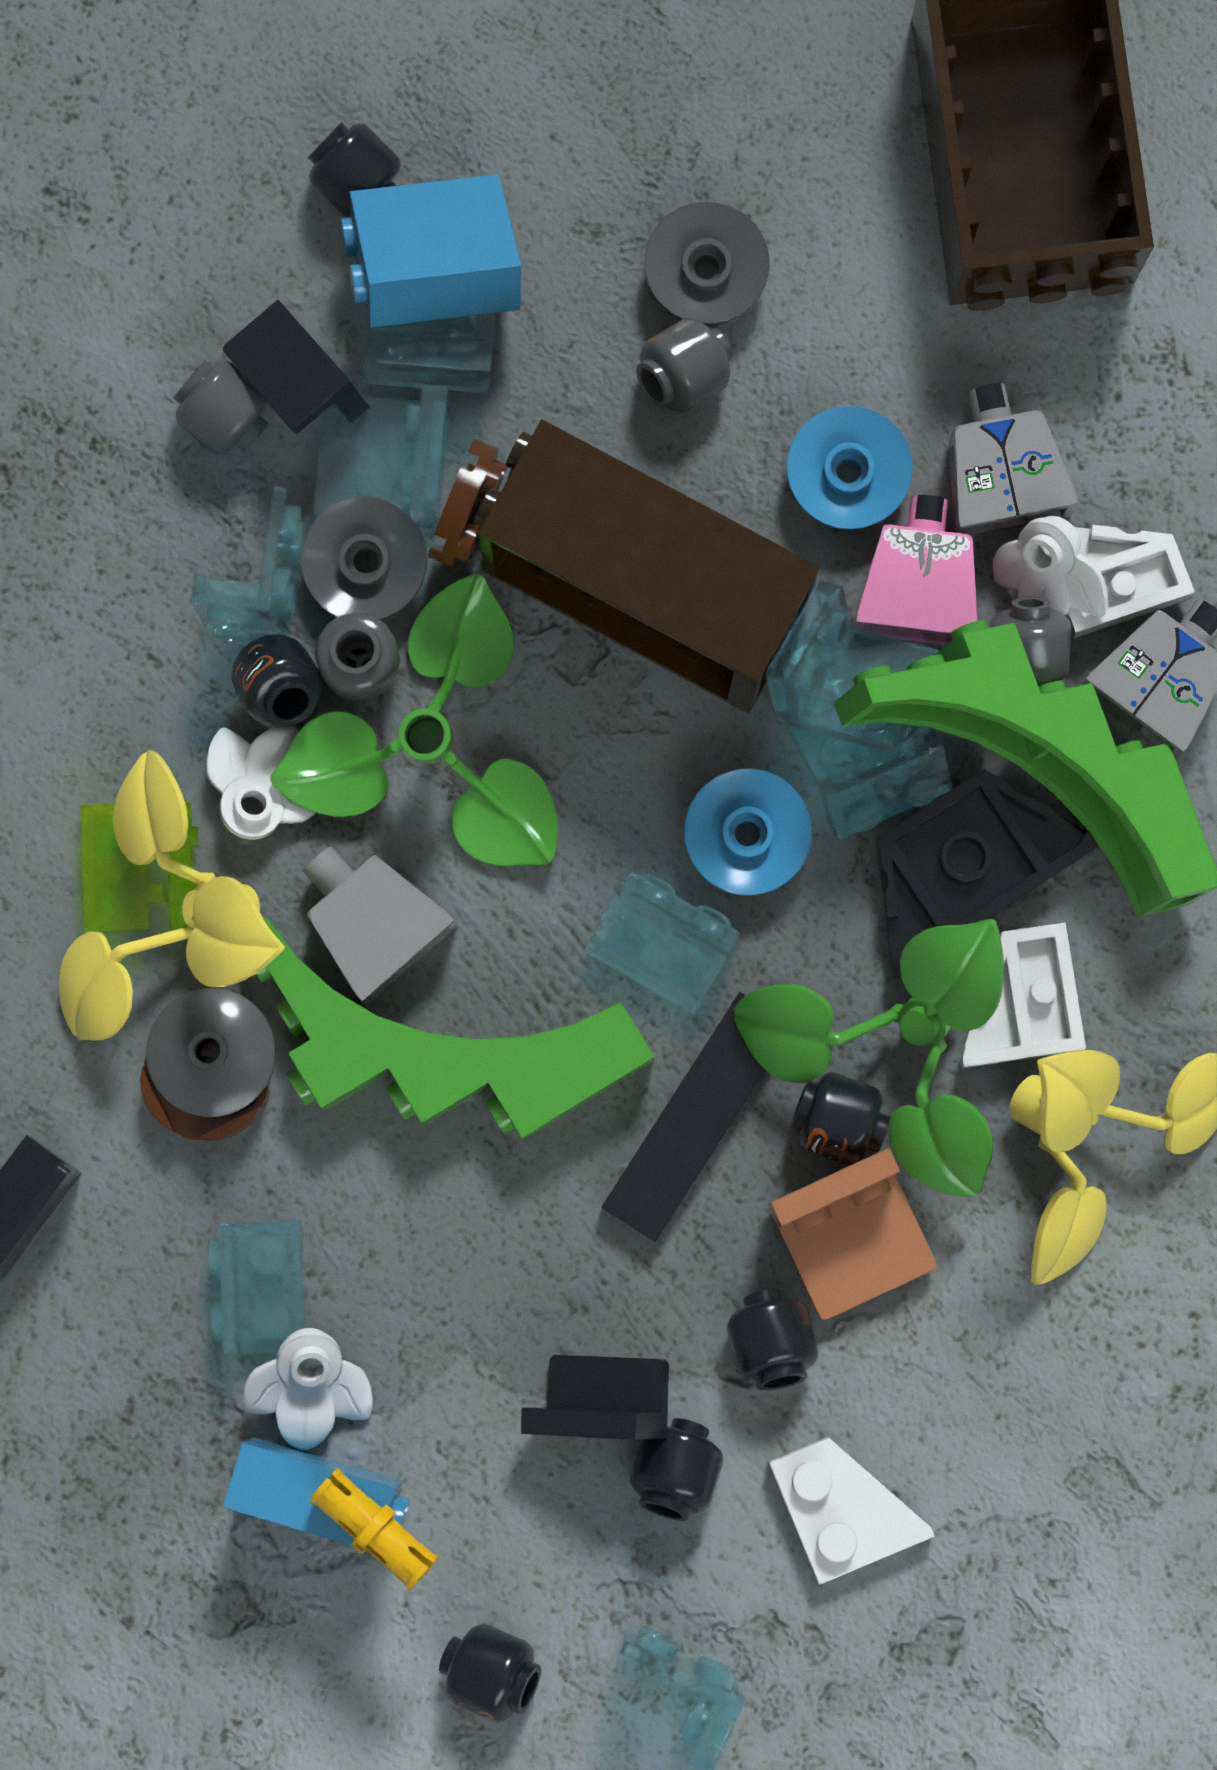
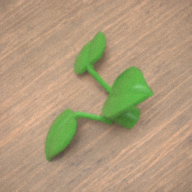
[270,574,559,866]
[733,919,1004,1197]

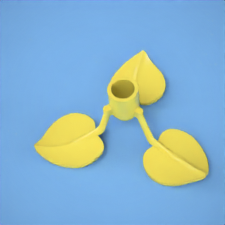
[59,750,285,1041]
[1010,1050,1217,1285]

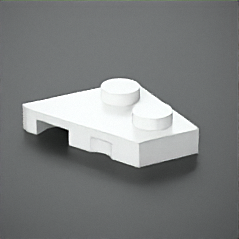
[1066,525,1195,639]
[960,923,1086,1069]
[768,1437,935,1585]

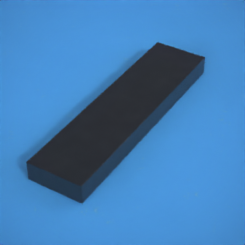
[601,992,765,1242]

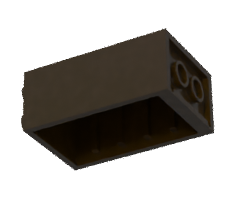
[911,0,1154,311]
[474,419,820,714]

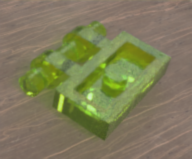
[80,802,199,934]

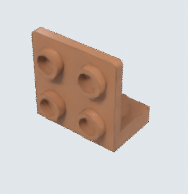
[767,1148,937,1320]

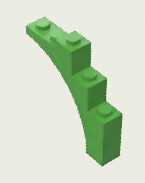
[833,620,1217,918]
[256,917,655,1141]

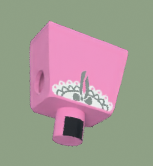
[852,495,978,645]

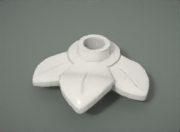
[993,516,1108,617]
[206,726,316,840]
[243,1328,373,1451]

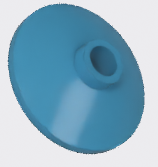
[786,405,913,530]
[684,768,812,896]

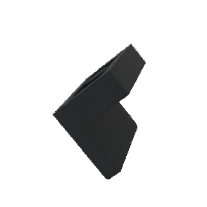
[223,299,370,433]
[0,1135,81,1278]
[521,1355,669,1440]

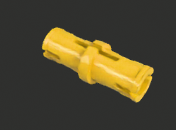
[309,1468,439,1591]

